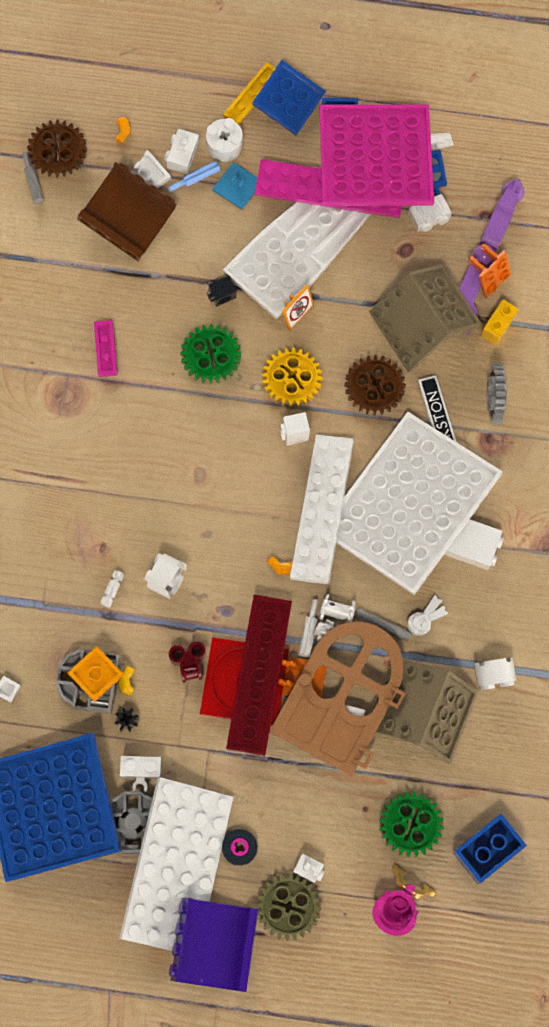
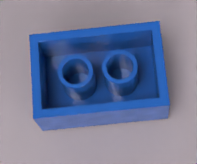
[452,814,527,885]

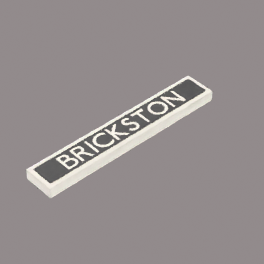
[418,375,456,442]

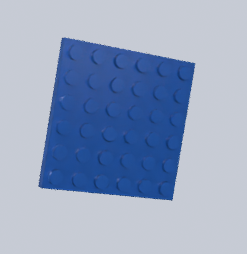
[0,733,121,882]

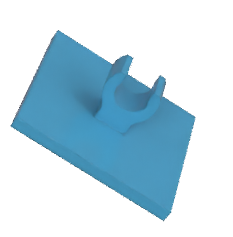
[212,162,257,210]

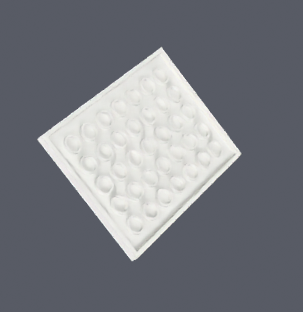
[336,412,502,595]

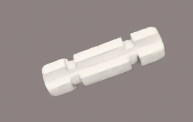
[101,570,124,608]

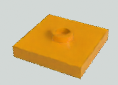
[67,646,124,702]

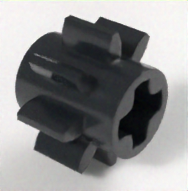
[114,707,139,732]

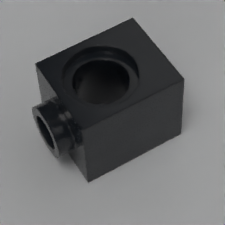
[207,276,236,307]

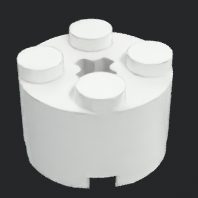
[206,118,243,162]
[145,553,187,599]
[474,657,517,690]

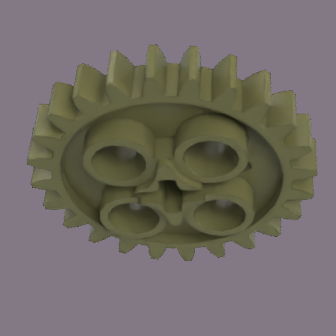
[256,874,321,941]

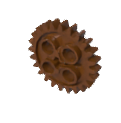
[27,119,87,178]
[344,355,406,416]

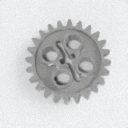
[486,363,507,425]

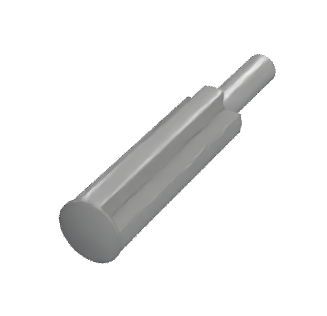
[22,152,44,204]

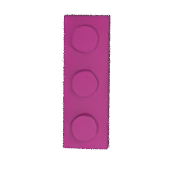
[94,320,117,377]

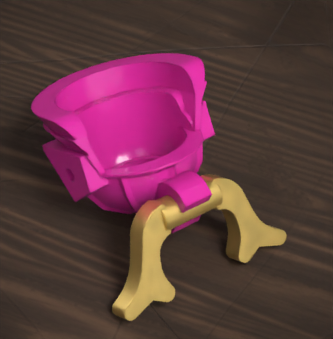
[372,864,437,936]

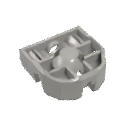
[56,650,121,714]
[110,791,153,855]

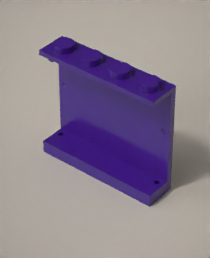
[169,898,258,992]

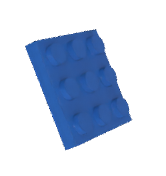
[252,60,326,136]

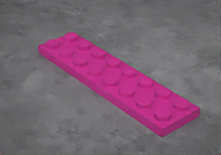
[255,159,402,219]

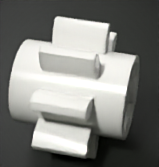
[314,619,335,641]

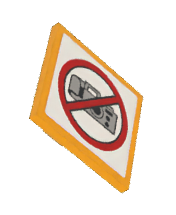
[282,284,314,331]

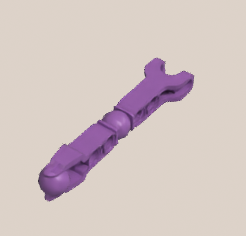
[459,178,525,335]

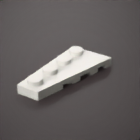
[131,150,171,188]

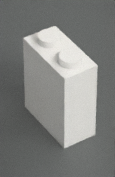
[445,519,504,570]

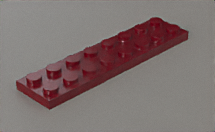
[226,594,292,756]

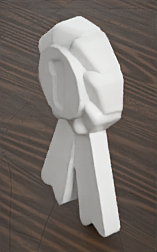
[407,595,448,636]

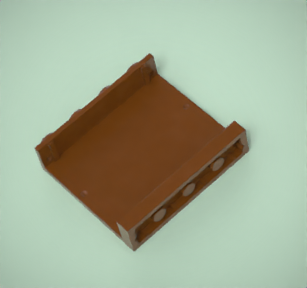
[77,162,177,262]

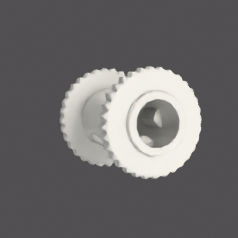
[320,594,356,623]

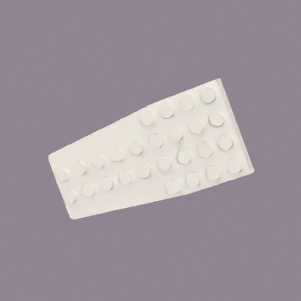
[223,202,371,320]

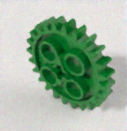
[180,324,241,384]
[379,792,444,857]

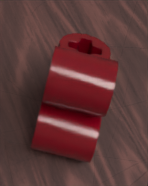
[169,642,206,683]

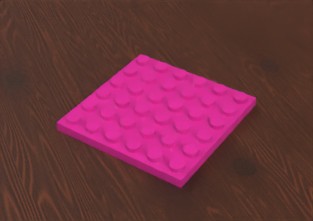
[319,105,434,206]

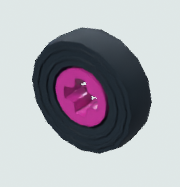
[222,829,258,866]

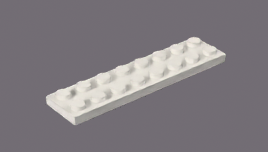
[290,435,354,585]

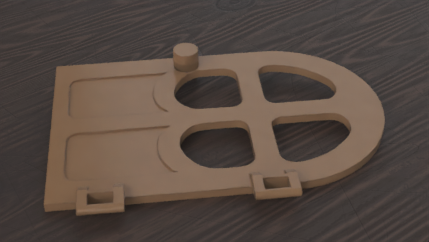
[269,622,406,777]

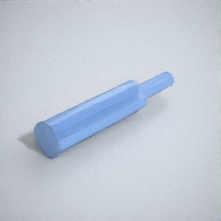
[168,161,220,192]

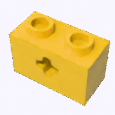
[481,300,519,346]

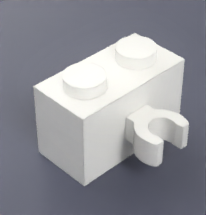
[165,129,199,174]
[120,756,162,792]

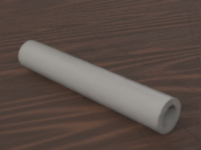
[355,608,411,642]

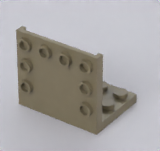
[369,264,482,372]
[371,659,478,764]

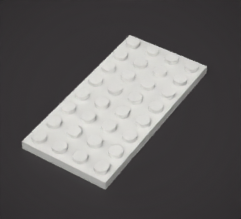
[119,777,233,951]

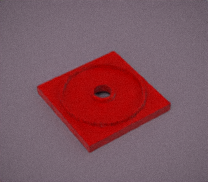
[200,637,289,726]

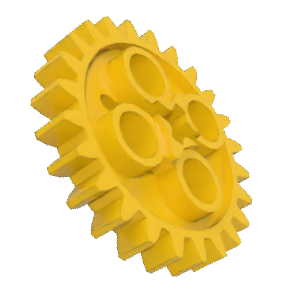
[262,347,323,408]

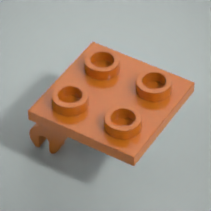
[468,243,511,298]
[278,657,326,698]

